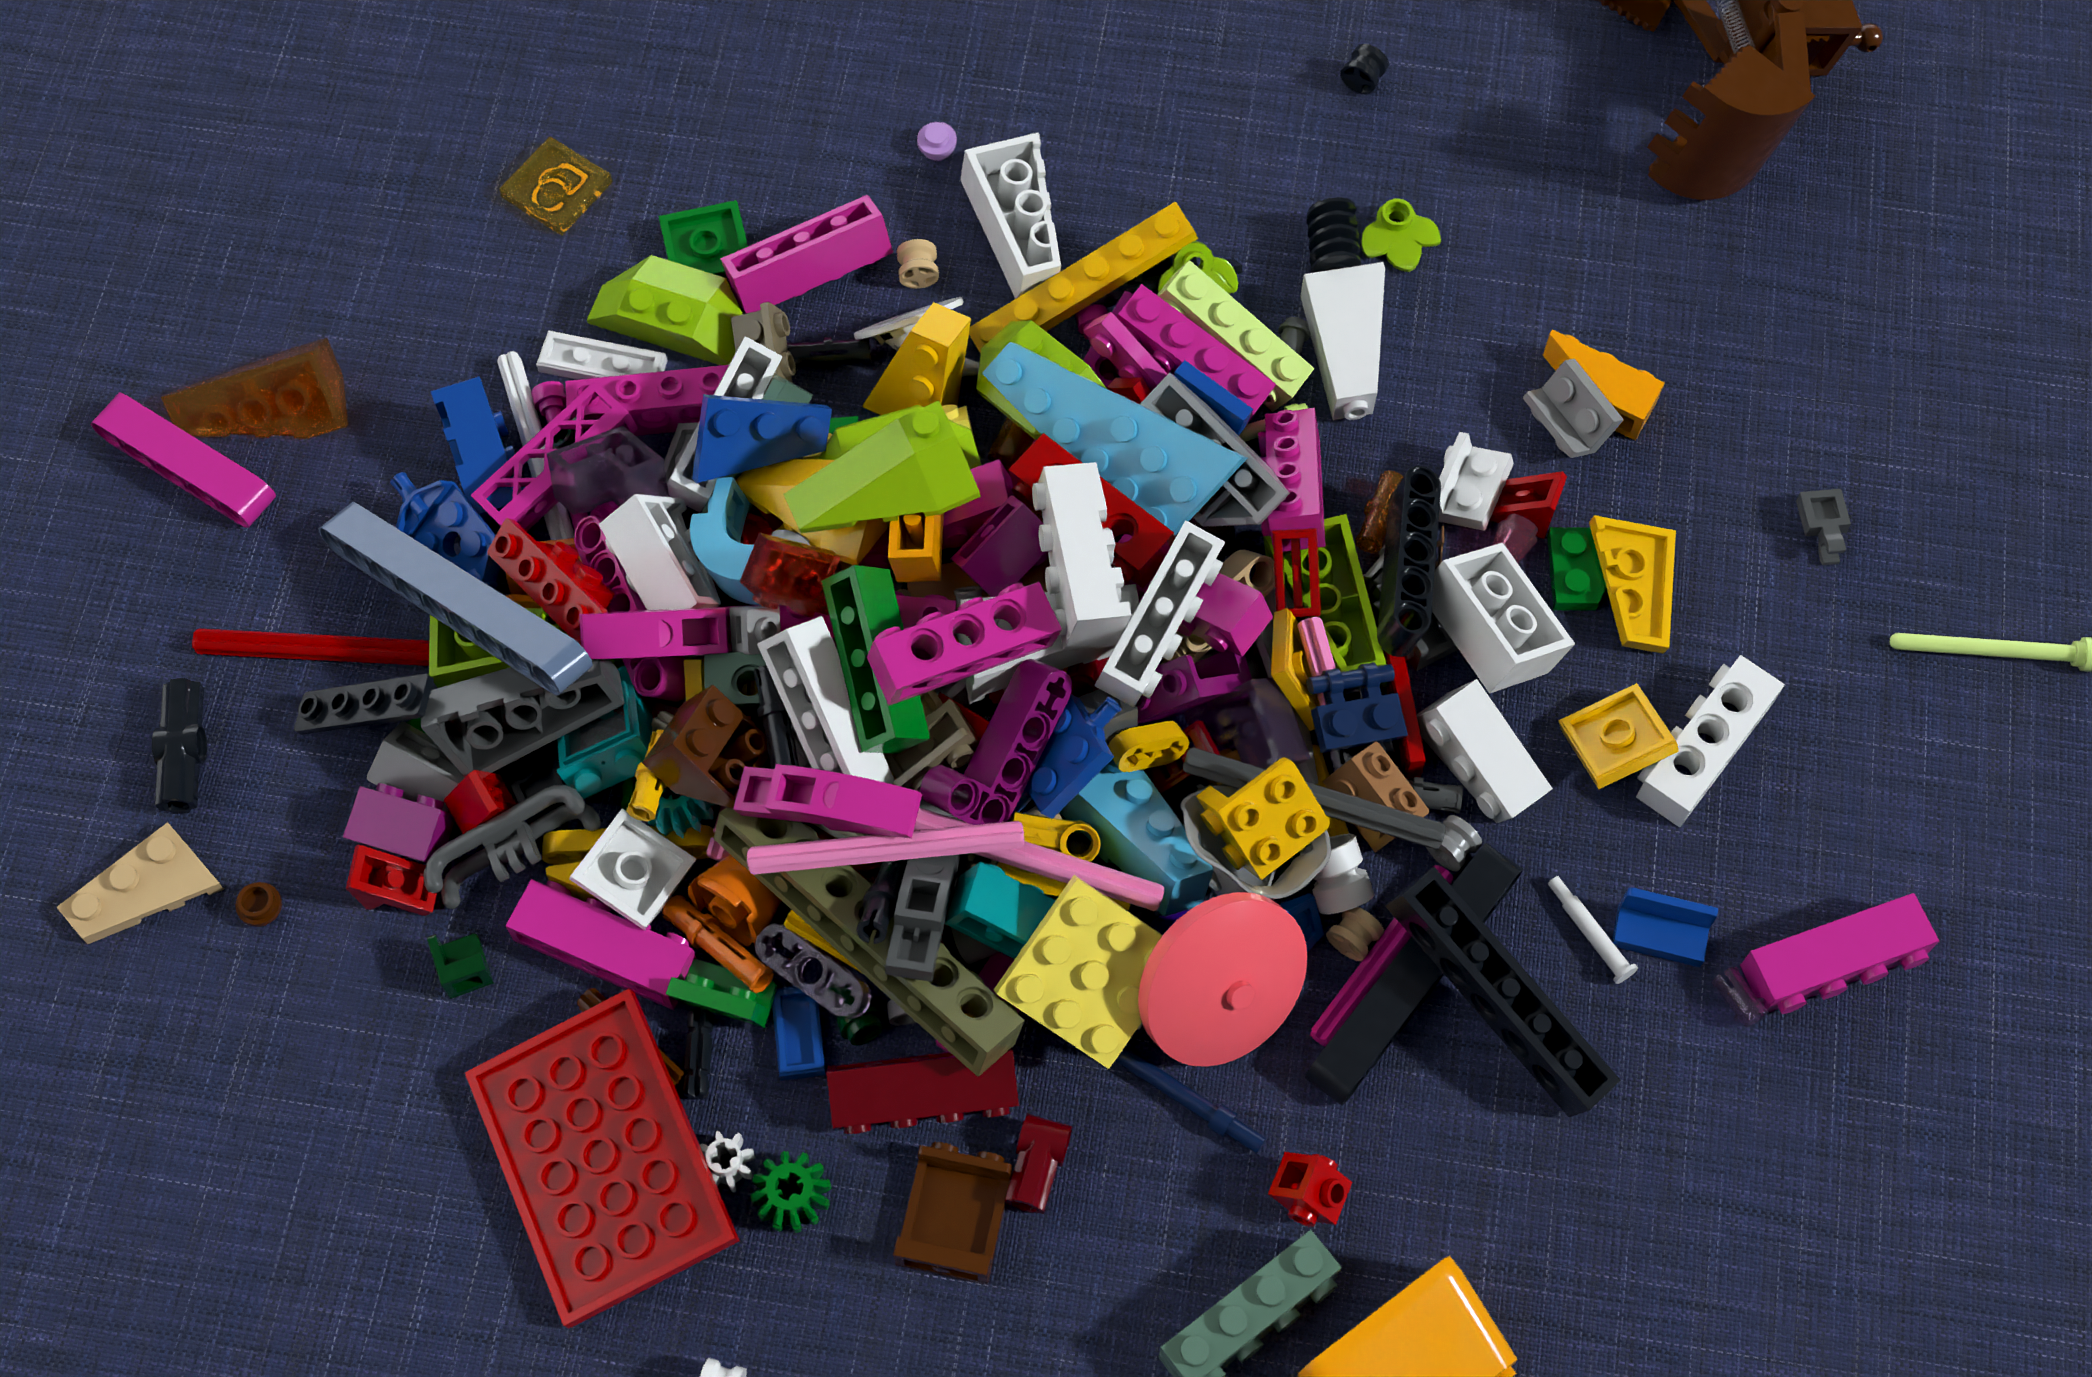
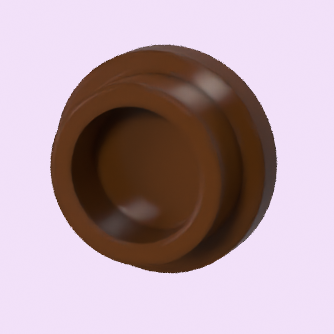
[235,882,282,927]

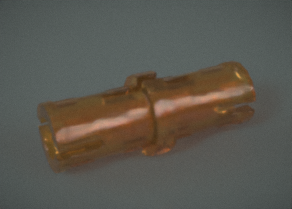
[1355,471,1403,553]

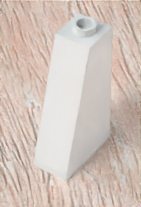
[1300,262,1385,420]

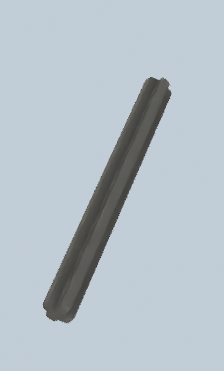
[1183,747,1445,849]

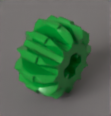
[751,1151,831,1233]

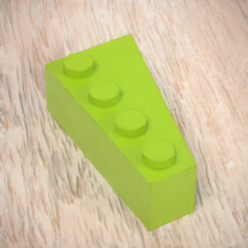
[1263,514,1388,688]

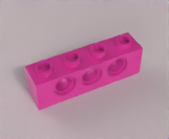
[565,365,729,437]
[867,582,1062,706]

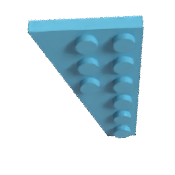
[982,342,1248,536]

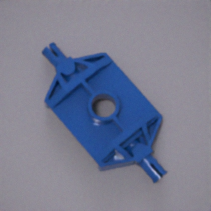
[390,472,500,589]

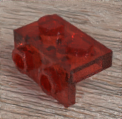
[739,533,841,617]

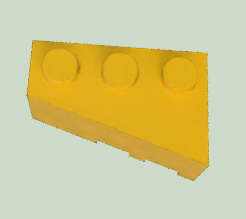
[862,302,971,415]

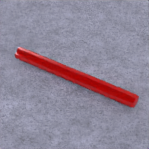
[192,628,429,666]

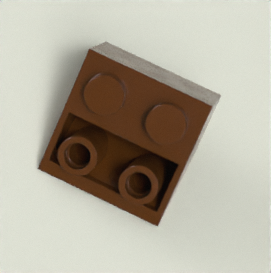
[642,684,769,808]

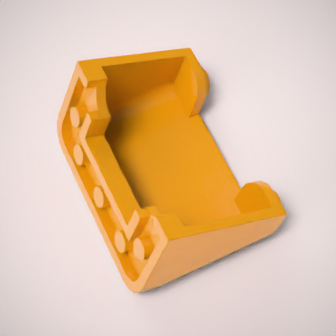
[1297,1256,1518,1377]

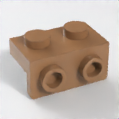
[1322,742,1429,853]

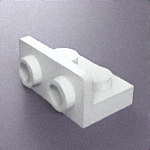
[1439,432,1514,531]

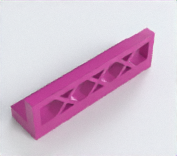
[471,380,638,532]

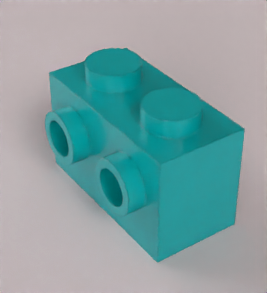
[944,862,1055,959]

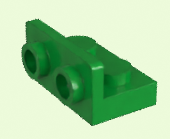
[666,959,778,1028]

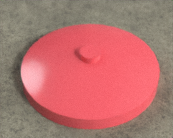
[1138,892,1307,1067]

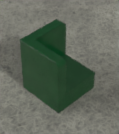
[427,934,494,999]

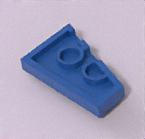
[692,394,832,483]

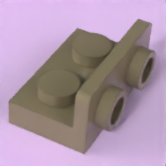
[731,302,796,395]

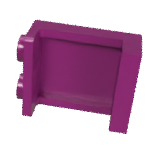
[1136,650,1255,723]

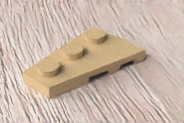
[57,822,224,944]

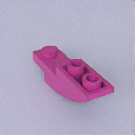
[579,605,757,659]
[733,764,922,839]

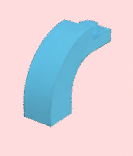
[690,477,795,606]

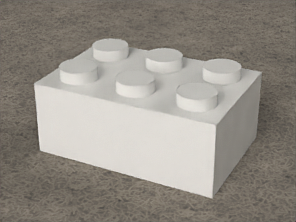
[1432,543,1575,694]

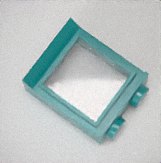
[557,665,653,799]

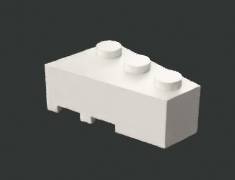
[599,494,721,610]
[1417,679,1553,823]

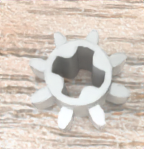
[700,1131,756,1192]

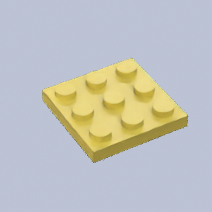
[994,875,1163,1069]

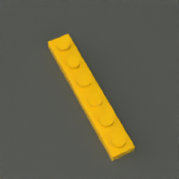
[969,201,1198,354]

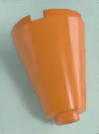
[688,837,782,947]

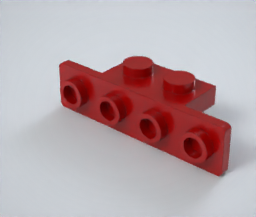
[487,518,615,645]

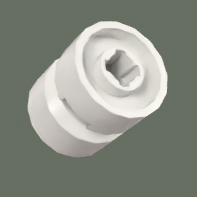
[1299,834,1375,914]

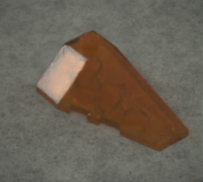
[161,337,348,439]

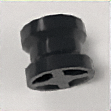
[1340,44,1389,94]

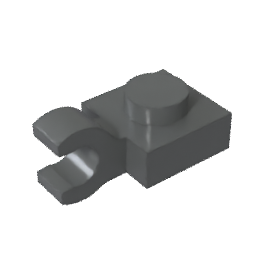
[1796,489,1851,565]

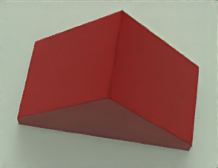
[1490,471,1567,539]
[444,769,518,834]

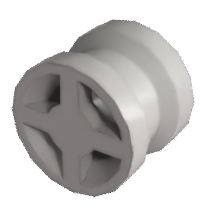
[1426,815,1483,872]

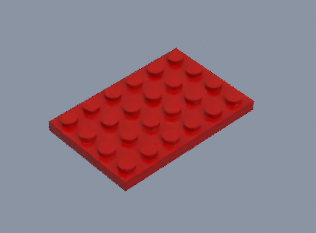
[464,988,740,1328]

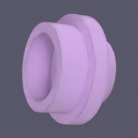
[917,122,957,161]

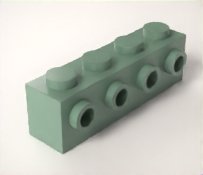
[1158,1230,1342,1377]

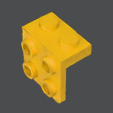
[1196,758,1330,880]

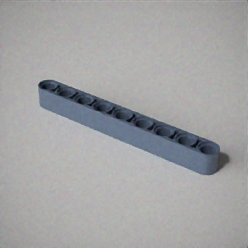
[319,502,593,696]

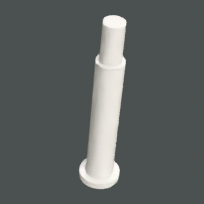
[1548,876,1638,984]

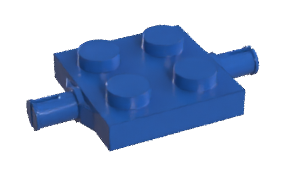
[1012,694,1122,819]

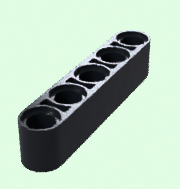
[1377,466,1441,657]

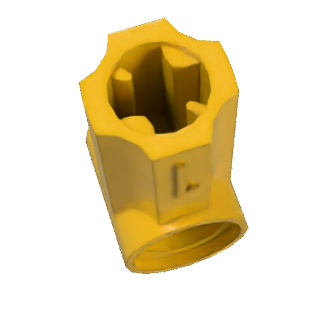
[1012,811,1100,862]

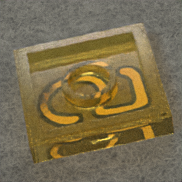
[499,136,612,236]

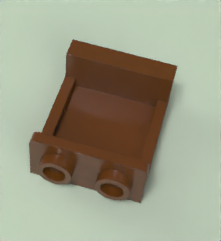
[893,1142,1012,1285]

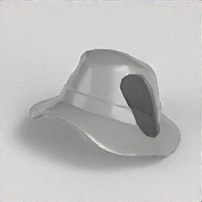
[1181,784,1331,899]

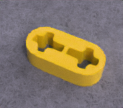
[1108,721,1189,772]

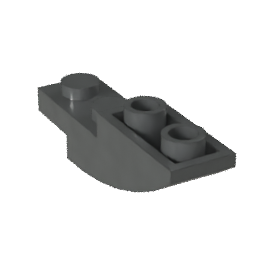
[885,854,961,982]

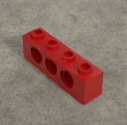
[1008,433,1175,589]

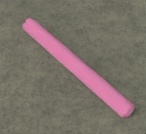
[914,807,1164,911]
[747,821,1025,874]

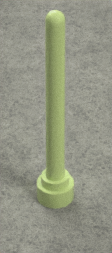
[1889,633,2092,672]

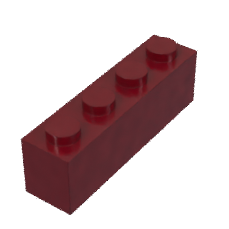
[826,1048,1019,1134]

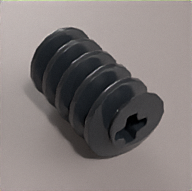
[1306,197,1361,273]

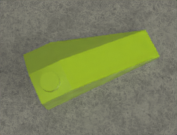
[784,400,981,533]

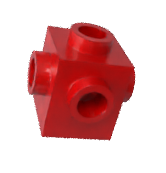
[1268,1152,1352,1227]

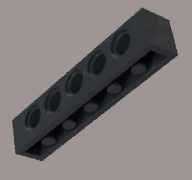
[1385,867,1621,1117]

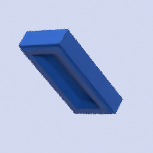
[772,983,826,1081]

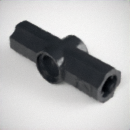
[152,678,207,814]

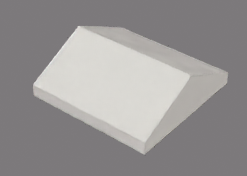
[569,808,696,931]

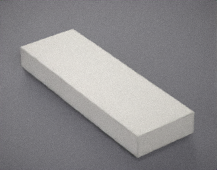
[536,331,667,380]

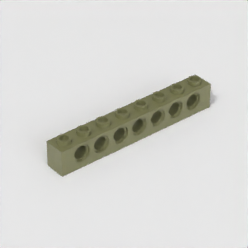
[714,807,1025,1077]

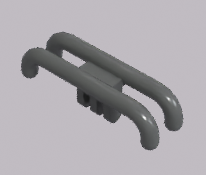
[423,785,601,909]

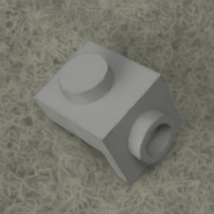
[729,606,781,655]

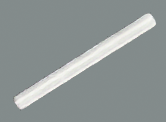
[497,351,574,540]

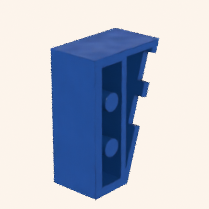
[430,376,525,532]

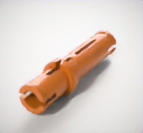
[662,895,774,993]

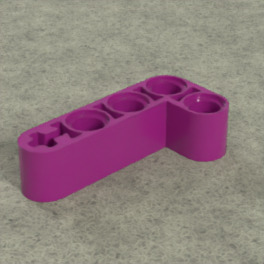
[921,659,1072,825]

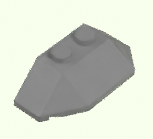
[1140,373,1290,527]

